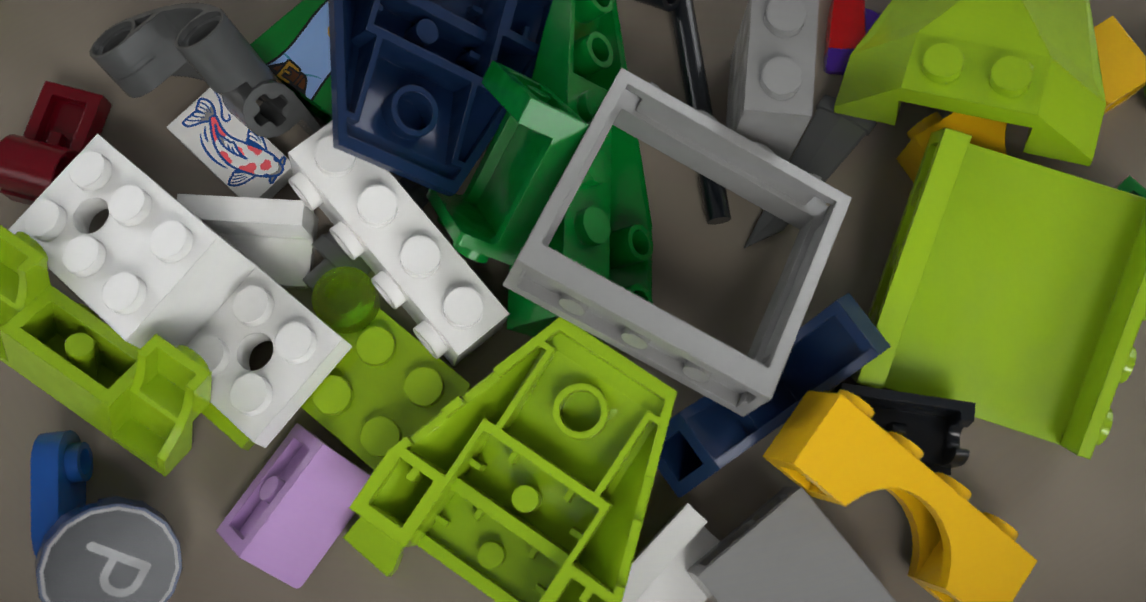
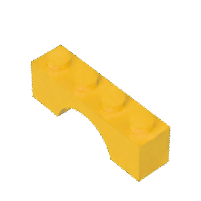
[896,16,1146,183]
[762,389,1038,602]

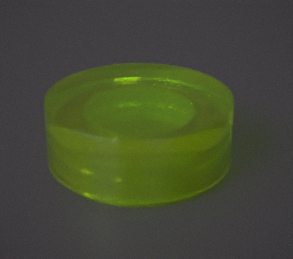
[312,266,380,334]

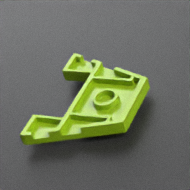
[201,304,472,577]

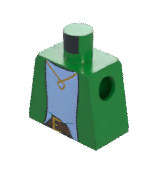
[250,0,332,125]

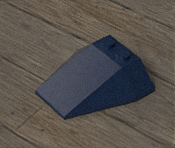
[328,0,553,197]

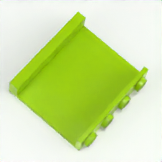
[850,128,1146,460]

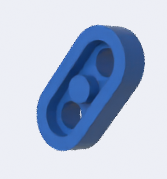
[31,430,94,557]

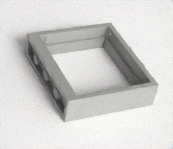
[502,67,852,417]

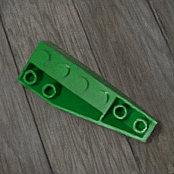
[507,0,653,344]

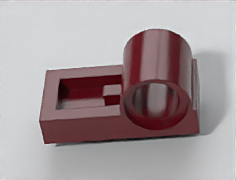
[0,80,112,205]

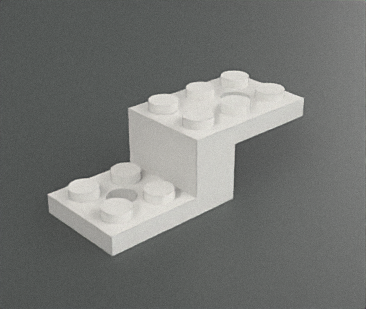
[8,134,353,448]

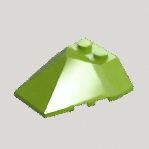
[834,0,1106,167]
[349,317,677,602]

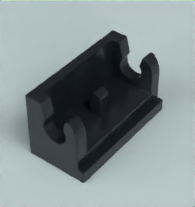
[829,383,976,476]

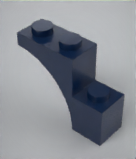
[657,293,891,498]

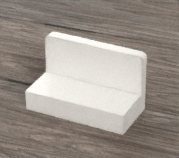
[177,194,319,289]
[622,503,720,602]

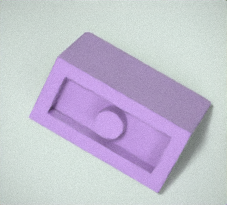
[216,423,371,589]

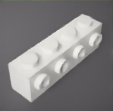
[288,121,509,367]

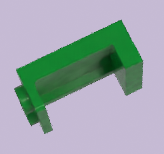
[426,60,589,266]

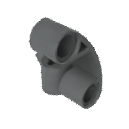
[89,2,322,138]

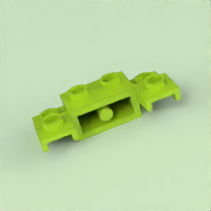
[0,225,212,477]

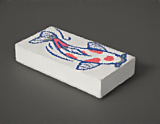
[167,88,293,199]

